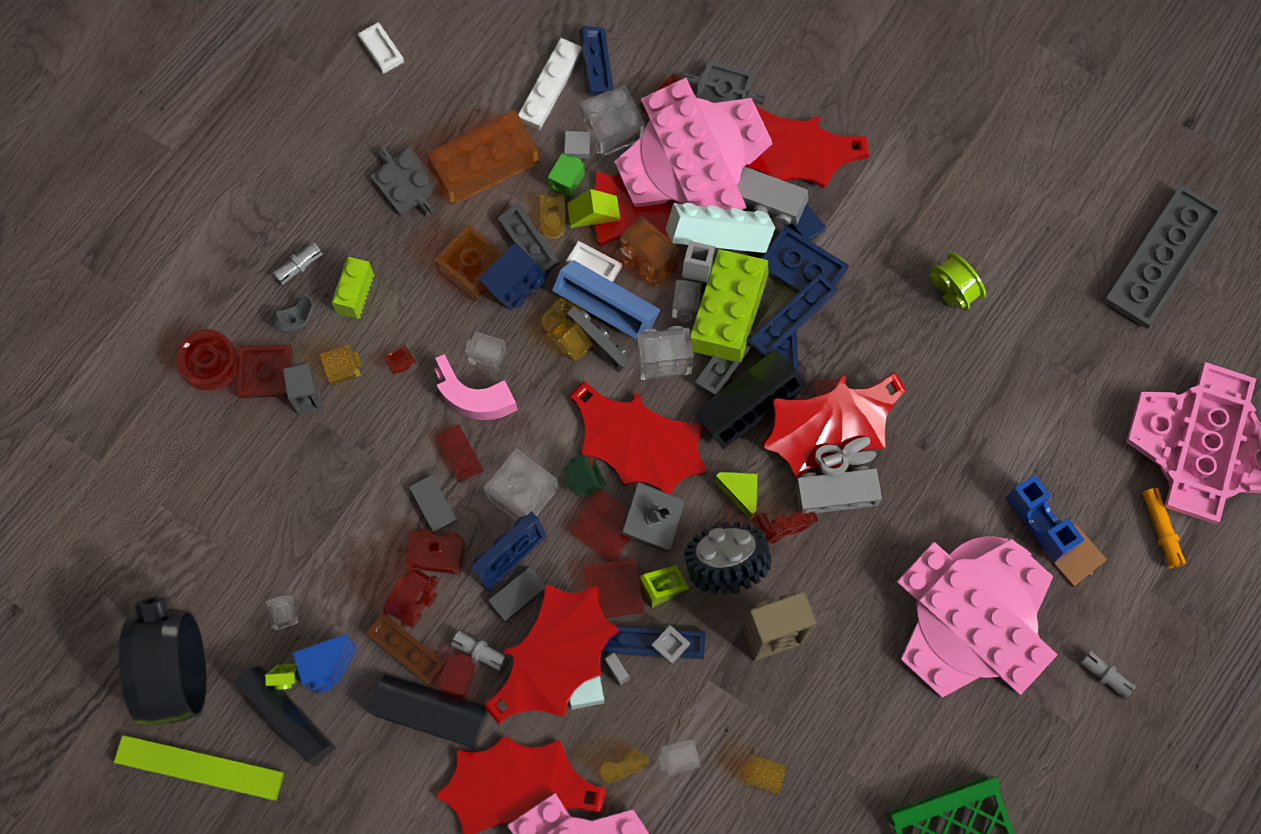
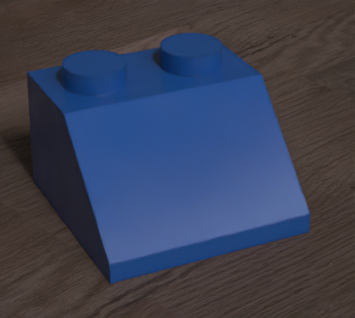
[293,634,357,694]

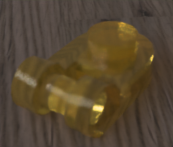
[540,194,566,239]
[542,297,587,336]
[600,750,650,784]

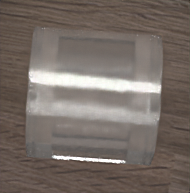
[266,595,300,631]

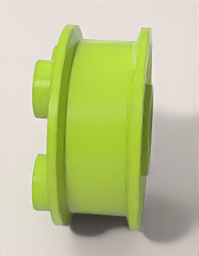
[929,252,986,311]

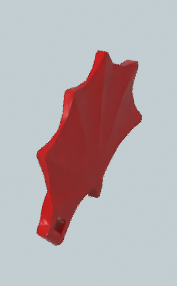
[744,105,869,188]
[593,171,680,246]
[762,372,907,478]
[569,381,706,495]
[484,585,619,725]
[436,737,606,834]

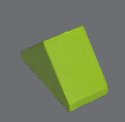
[567,189,620,228]
[715,472,758,520]
[640,565,689,608]

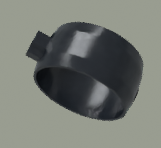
[119,596,207,725]

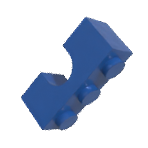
[1006,475,1085,563]

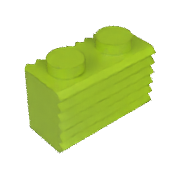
[331,257,375,319]

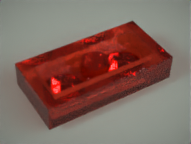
[436,424,483,483]

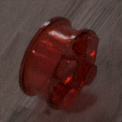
[176,329,239,391]
[383,564,439,628]

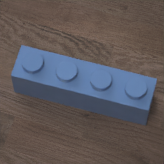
[552,260,660,341]

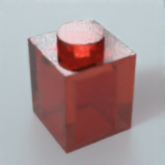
[437,653,477,699]

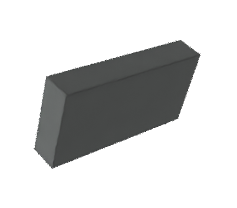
[409,474,458,534]
[488,567,547,623]

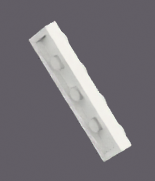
[518,38,582,130]

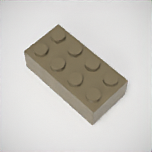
[743,591,817,661]

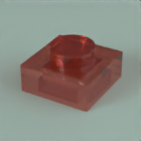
[383,345,416,374]

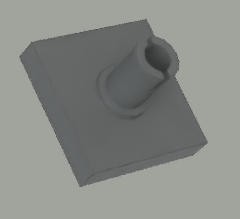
[619,482,685,552]

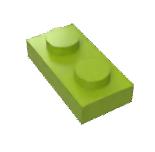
[265,663,300,690]

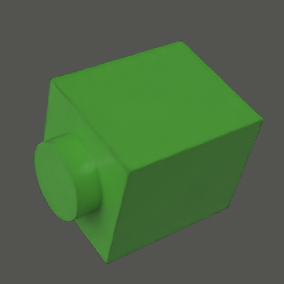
[548,153,585,199]

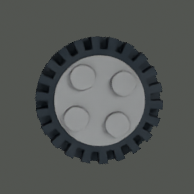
[685,522,772,595]

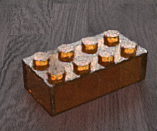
[426,109,540,205]

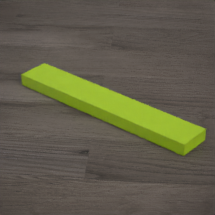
[114,735,284,801]

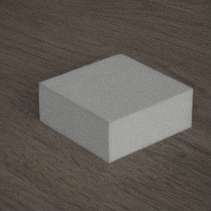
[564,131,590,159]
[652,625,690,665]
[605,653,629,686]

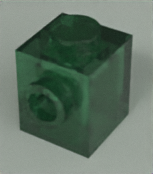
[563,454,607,498]

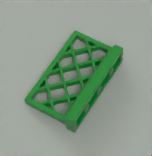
[886,775,1014,834]

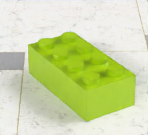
[690,249,768,363]

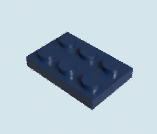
[762,226,849,293]
[471,511,547,591]

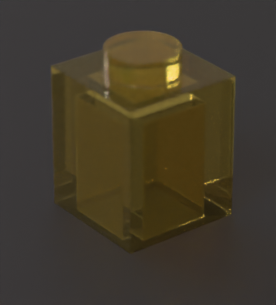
[547,317,593,362]
[319,344,363,386]
[742,756,787,796]

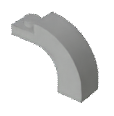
[682,241,718,283]

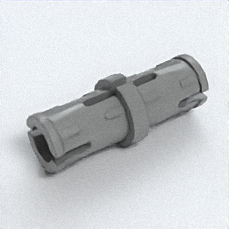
[272,242,323,285]
[451,631,507,671]
[1080,650,1136,699]

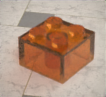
[620,216,679,289]
[434,224,504,302]

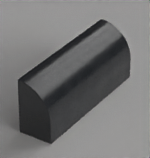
[694,349,806,450]
[234,666,336,767]
[368,673,488,749]

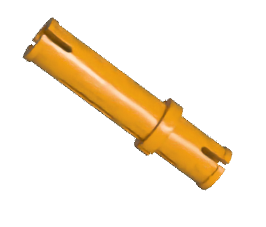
[1142,488,1186,569]

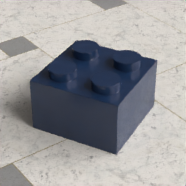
[478,242,548,310]

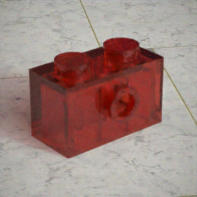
[405,529,466,576]

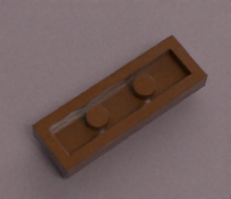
[365,613,446,686]

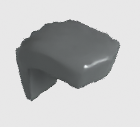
[272,296,314,332]

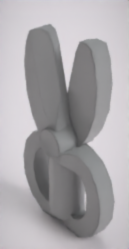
[815,437,876,477]

